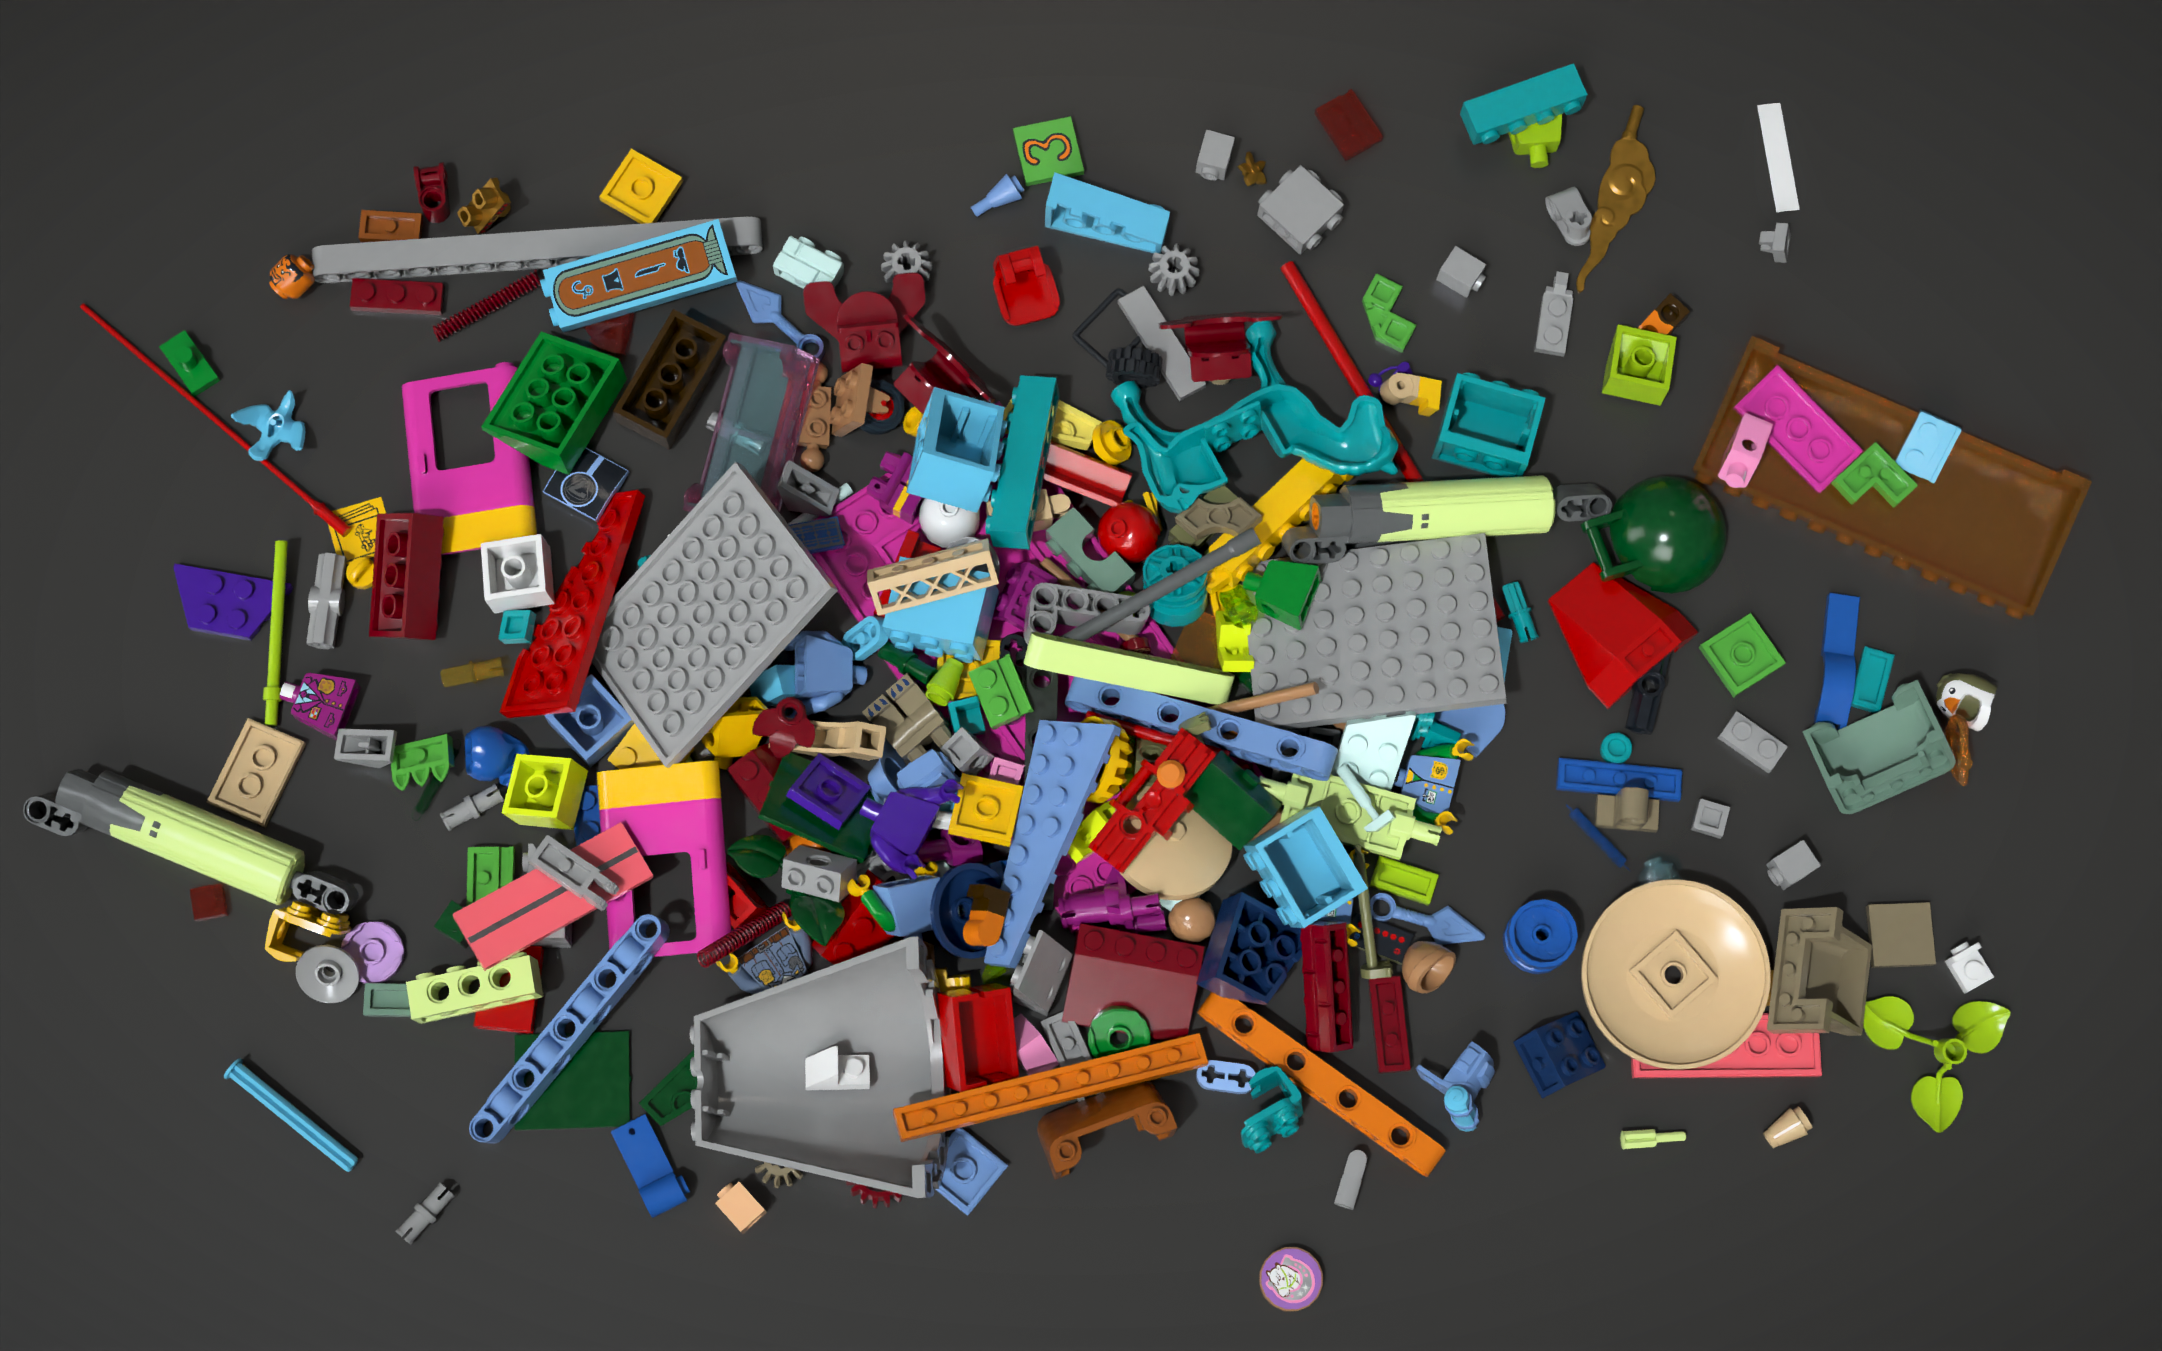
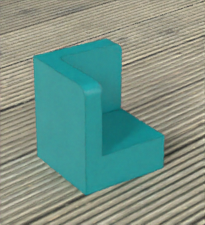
[948,696,986,736]

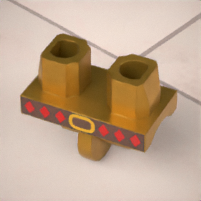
[457,178,511,234]

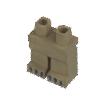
[862,673,953,762]

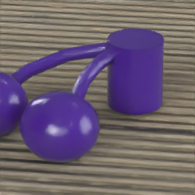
[1368,362,1413,393]

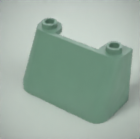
[1802,680,1956,814]

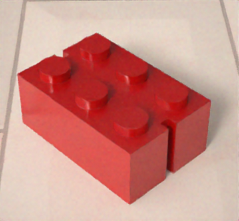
[937,983,1019,1092]

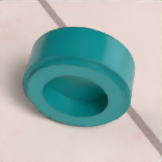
[1600,733,1632,764]

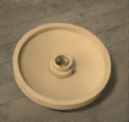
[1113,786,1232,901]

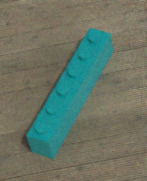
[985,375,1060,549]

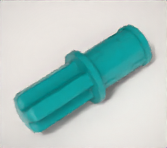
[1502,582,1539,644]

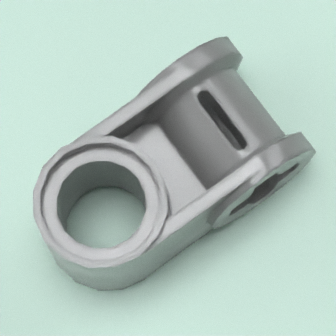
[1545,186,1592,246]

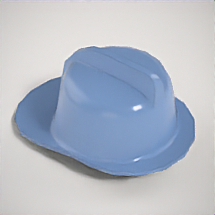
[868,738,906,805]

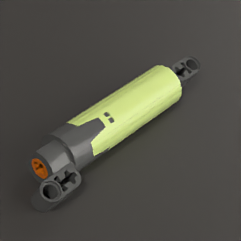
[1281,475,1612,564]
[23,769,359,915]

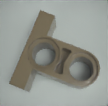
[1594,787,1659,833]

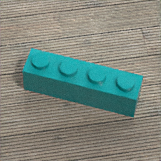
[1460,63,1588,145]

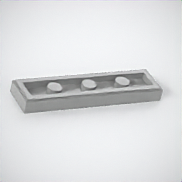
[1118,286,1206,402]

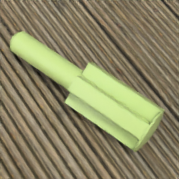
[1620,1129,1686,1150]

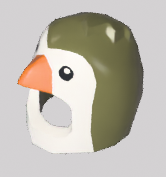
[1936,673,1997,731]

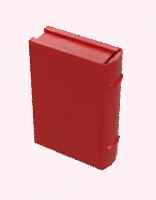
[473,946,545,1034]

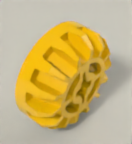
[1080,716,1133,803]

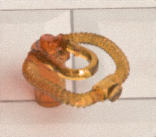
[1942,714,1973,786]

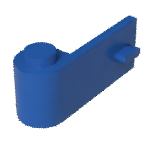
[611,1114,690,1218]

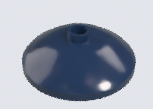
[930,863,1003,959]

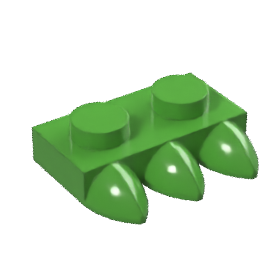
[391,734,454,791]

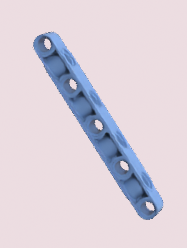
[1064,676,1338,781]
[469,914,670,1144]

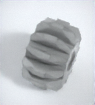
[881,240,932,283]
[1148,244,1200,296]

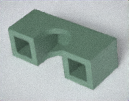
[1045,507,1136,594]

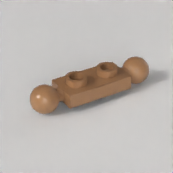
[797,361,831,472]

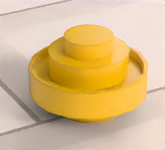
[1092,420,1132,465]

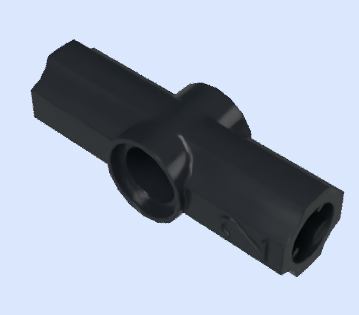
[1625,654,1670,735]

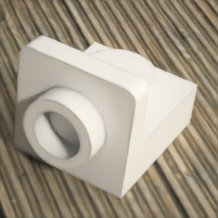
[1945,942,1994,994]

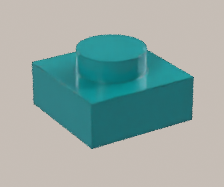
[498,610,536,644]
[1421,721,1461,749]

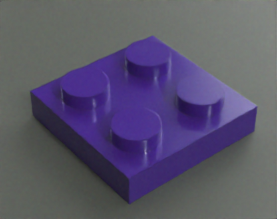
[786,753,871,830]

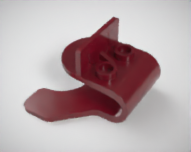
[803,272,926,373]
[1158,312,1282,382]
[894,314,996,414]

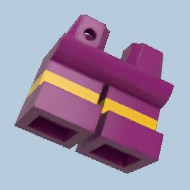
[867,451,924,524]

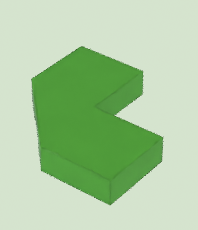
[1362,273,1416,353]

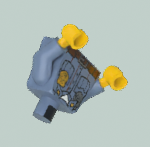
[716,912,813,995]

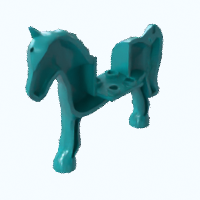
[1111,320,1399,514]

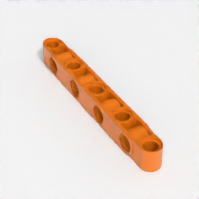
[1197,992,1446,1177]

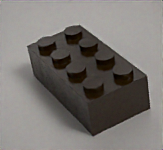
[613,309,729,450]

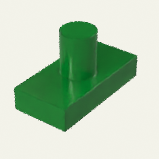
[159,330,220,397]

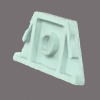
[1330,711,1416,791]

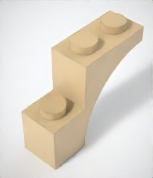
[769,717,887,761]

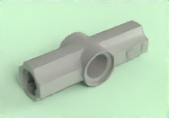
[306,553,347,649]

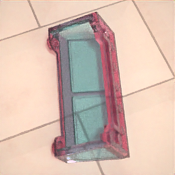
[683,333,820,513]

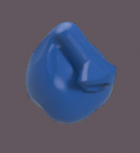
[465,725,530,788]

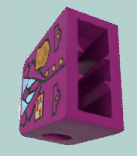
[280,673,361,741]

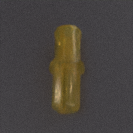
[441,657,504,687]

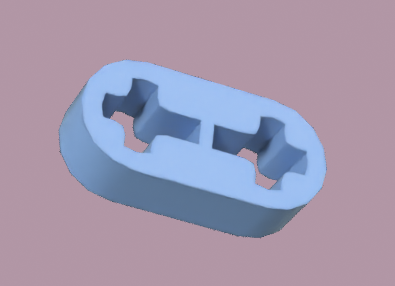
[1196,1060,1256,1094]

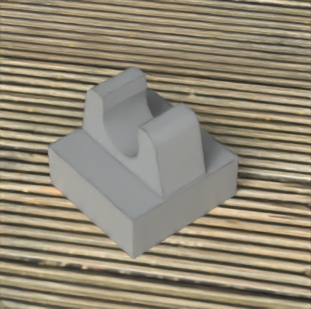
[1759,223,1791,263]

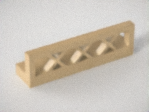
[867,538,999,616]

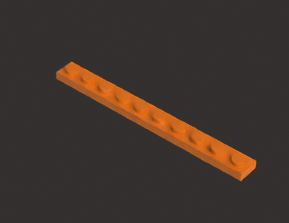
[893,1033,1208,1142]

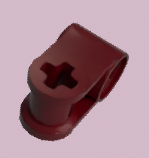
[413,162,450,223]

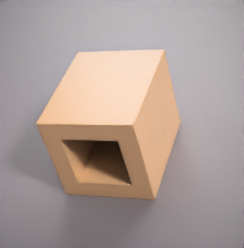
[715,1182,767,1234]

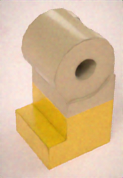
[1380,373,1442,417]

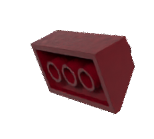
[369,513,444,640]

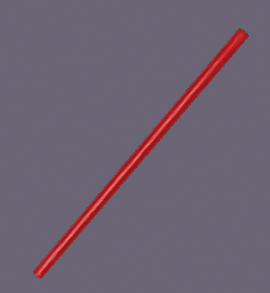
[1280,261,1505,622]

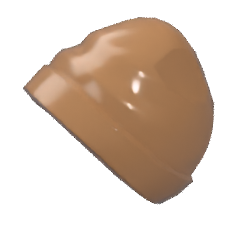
[1402,941,1456,993]

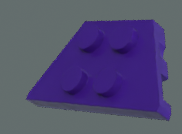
[173,563,293,641]

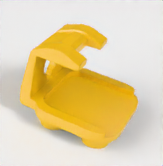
[265,901,352,962]

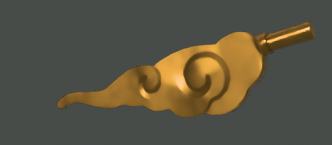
[1576,105,1655,293]

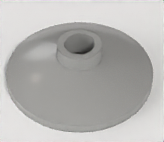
[296,945,360,1003]

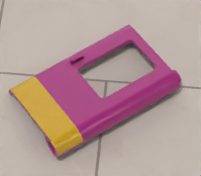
[402,362,537,556]
[597,761,732,957]

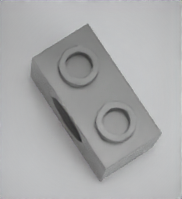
[781,845,857,902]

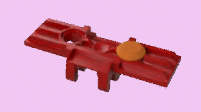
[1088,728,1217,874]

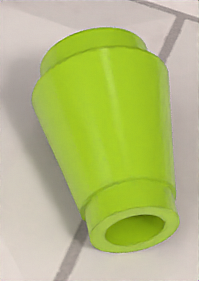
[925,658,964,706]

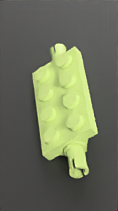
[1259,773,1442,860]

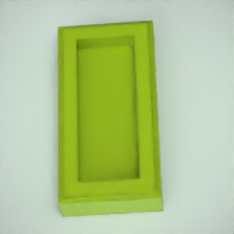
[1369,855,1439,906]

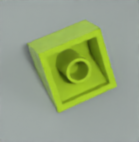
[1602,324,1677,406]

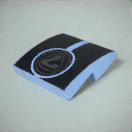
[543,448,629,522]

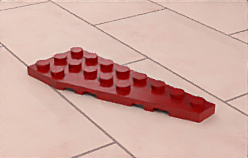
[500,490,645,718]

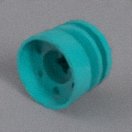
[1143,544,1207,627]

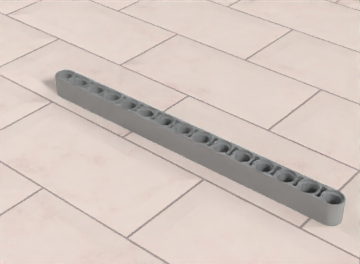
[312,217,763,283]

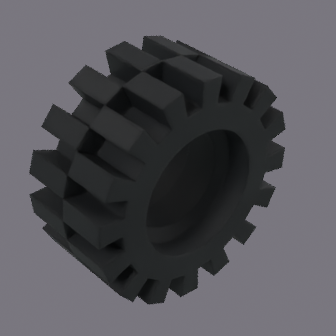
[1106,347,1162,388]

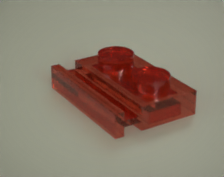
[1314,89,1383,161]

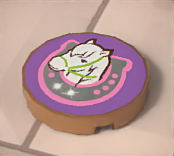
[1259,1247,1323,1312]

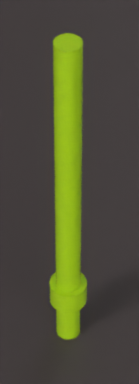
[263,540,288,726]

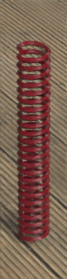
[433,270,541,342]
[697,902,792,968]

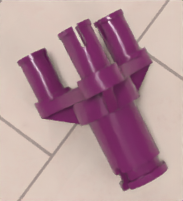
[1058,867,1167,934]

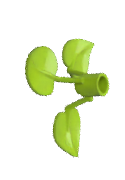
[1863,996,2011,1133]

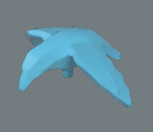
[231,390,306,461]

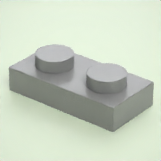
[1718,711,1788,773]

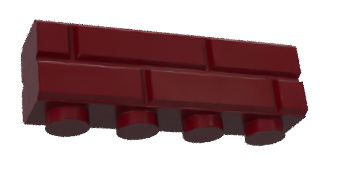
[1300,920,1354,1052]

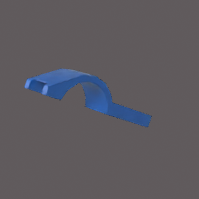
[1814,593,1860,730]

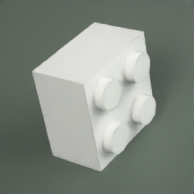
[481,534,555,613]

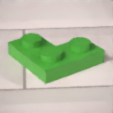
[1831,442,1918,508]

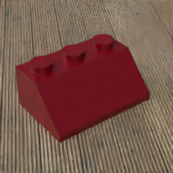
[727,743,796,848]

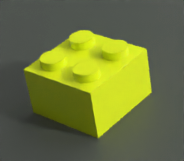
[502,754,588,830]

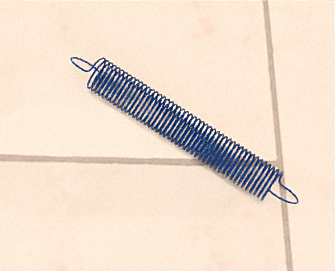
[1566,804,1630,871]

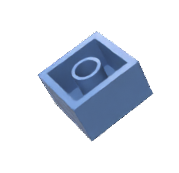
[544,674,634,768]

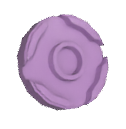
[341,921,405,984]

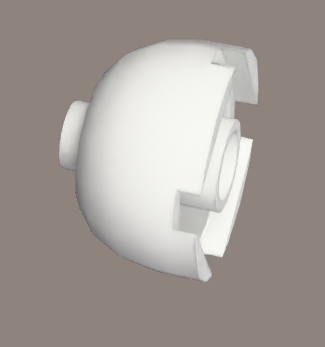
[919,498,980,548]

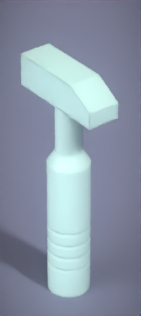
[1337,765,1396,832]

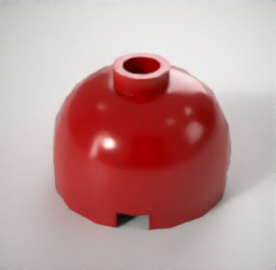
[1097,502,1160,564]

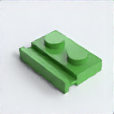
[968,654,1034,730]
[466,846,515,906]

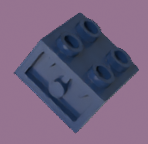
[1513,1012,1606,1099]

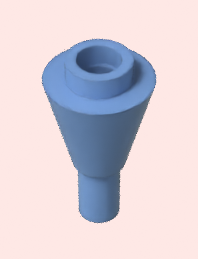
[971,173,1024,217]

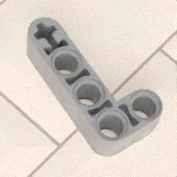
[1024,583,1150,644]

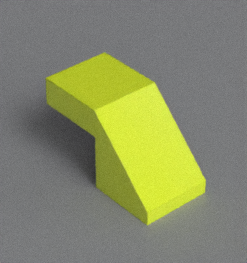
[1215,611,1254,672]
[1068,800,1115,864]

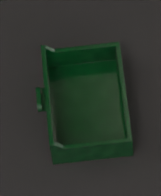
[1184,750,1282,851]

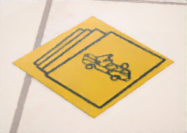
[328,497,386,565]

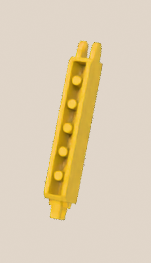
[1206,458,1354,595]

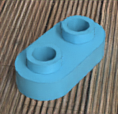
[842,616,889,661]

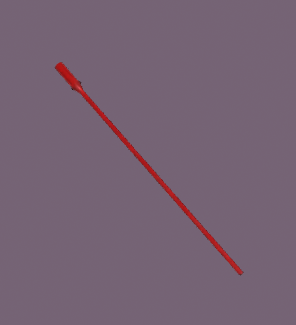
[80,303,352,537]

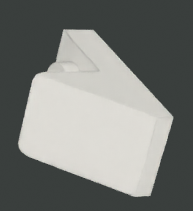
[805,1046,870,1090]

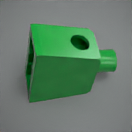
[1243,560,1321,630]

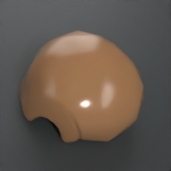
[1168,897,1216,943]

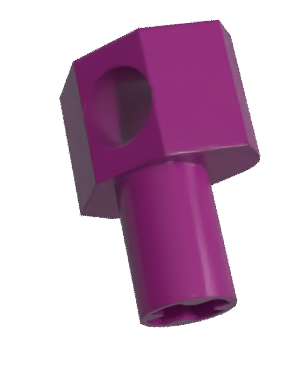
[917,829,983,866]

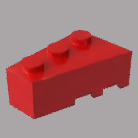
[812,869,894,965]

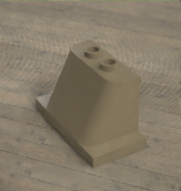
[1767,907,1872,1036]

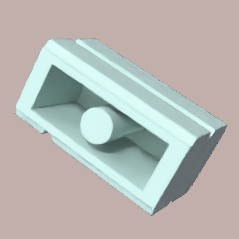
[773,236,844,289]

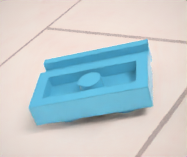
[1895,410,1962,484]

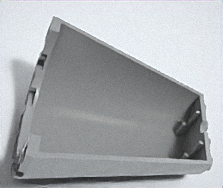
[690,936,951,1198]

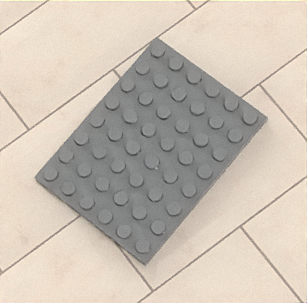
[592,462,838,768]
[1243,533,1507,730]

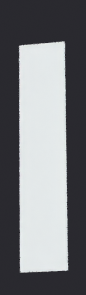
[1757,103,1800,212]

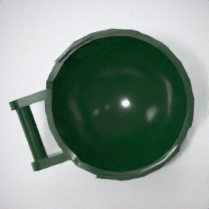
[1580,476,1727,594]

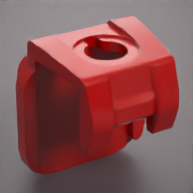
[993,245,1060,326]

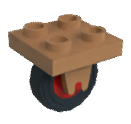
[829,363,904,437]

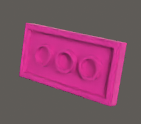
[1733,365,1863,494]

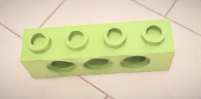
[406,952,543,1024]

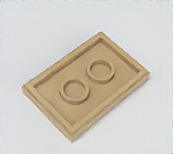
[207,718,306,828]

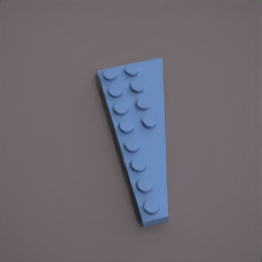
[984,720,1121,969]

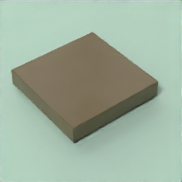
[1866,902,1936,968]

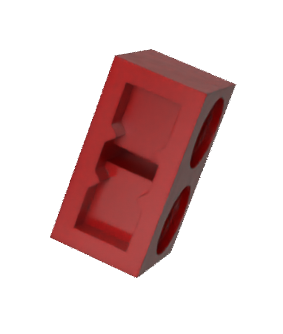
[726,862,769,930]

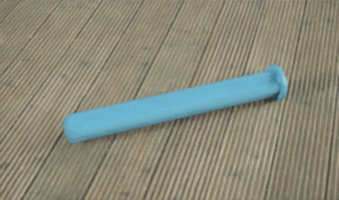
[224,1058,358,1172]

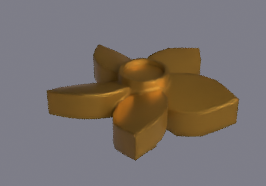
[1237,151,1266,186]

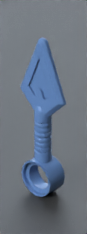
[736,280,825,364]
[1370,893,1485,945]

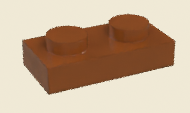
[358,210,423,242]

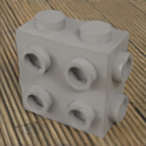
[1257,165,1344,255]

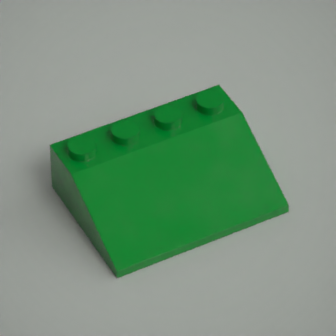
[481,331,627,475]

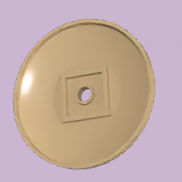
[1581,880,1771,1069]

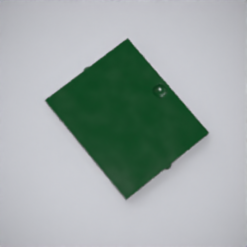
[758,752,875,863]
[515,1031,632,1131]

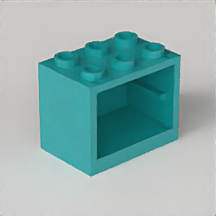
[1431,372,1546,477]

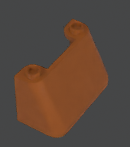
[1037,1081,1177,1180]

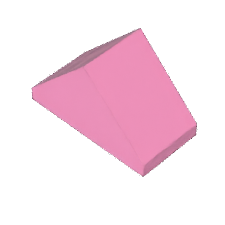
[1014,1013,1059,1075]

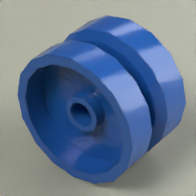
[1502,899,1578,974]

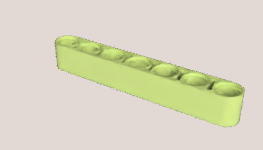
[1024,632,1235,705]

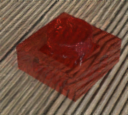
[190,883,228,922]

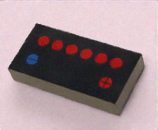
[1349,913,1414,965]

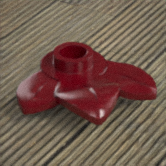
[752,697,816,759]

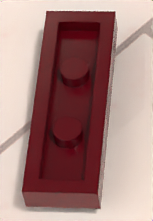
[350,278,445,315]
[1368,976,1411,1074]

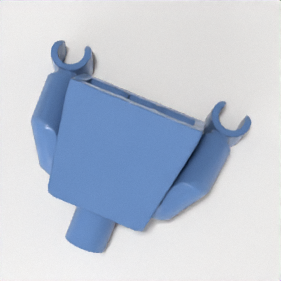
[785,631,867,718]

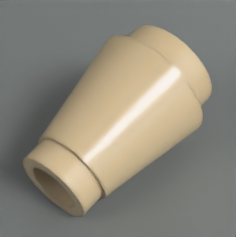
[1763,1106,1813,1149]

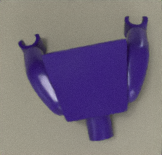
[859,779,964,879]

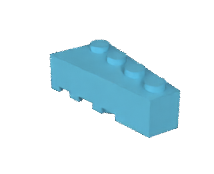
[1045,172,1170,254]

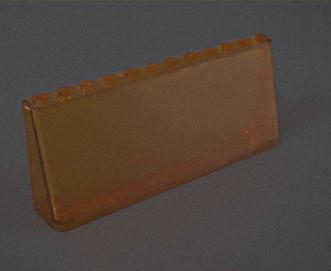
[1691,336,2092,620]

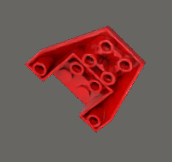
[1547,562,1698,709]

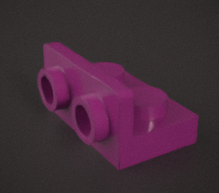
[993,562,1058,631]

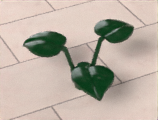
[727,835,874,946]

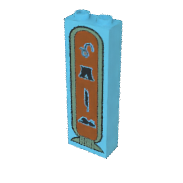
[540,219,738,333]

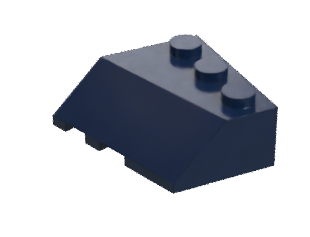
[1196,892,1302,1005]

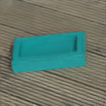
[1851,646,1895,713]

